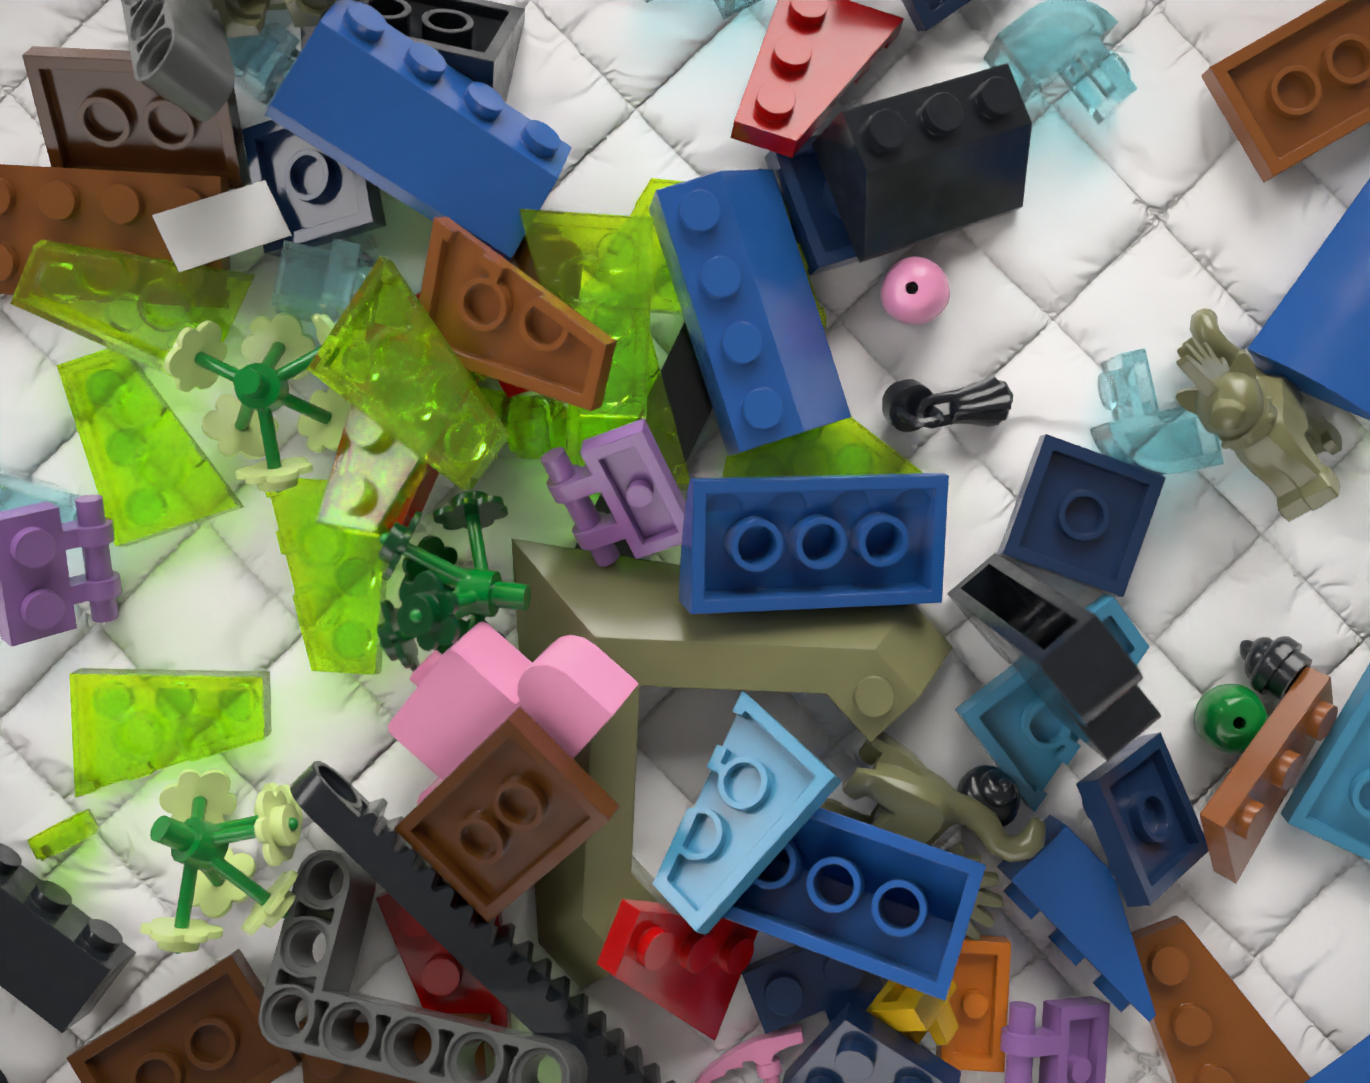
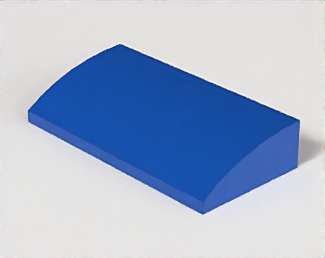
[1247,178,1370,421]
[679,473,949,614]

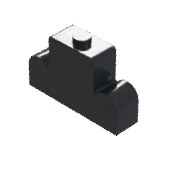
[947,553,1162,762]

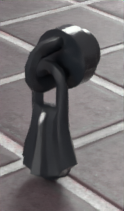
[882,374,1014,432]

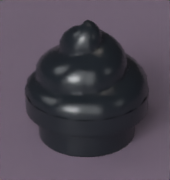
[1239,636,1313,700]
[957,765,1020,827]

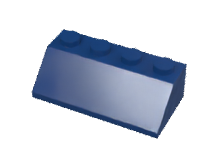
[264,0,572,261]
[649,169,852,457]
[723,807,986,1001]

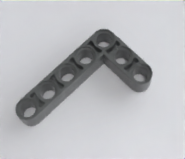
[121,0,235,122]
[258,850,588,1083]

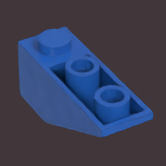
[997,814,1156,1022]

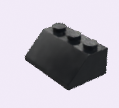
[300,0,525,103]
[812,63,1032,263]

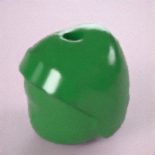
[1193,684,1269,754]

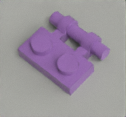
[540,418,686,567]
[0,494,122,647]
[1000,996,1110,1083]

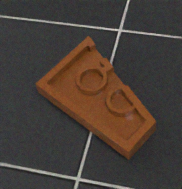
[410,216,617,411]
[1199,666,1338,884]
[1131,915,1311,1083]

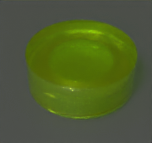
[26,808,100,862]

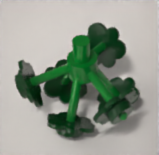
[377,491,531,672]

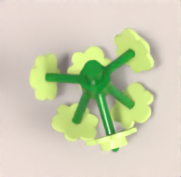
[164,312,360,493]
[140,769,303,954]

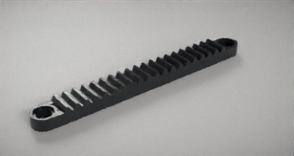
[290,761,676,1083]

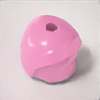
[880,256,950,325]

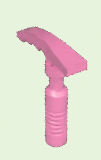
[695,1023,804,1083]

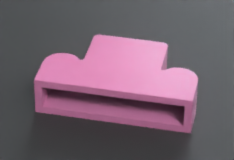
[388,622,639,805]

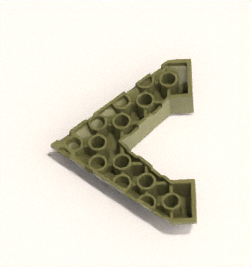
[511,538,953,989]

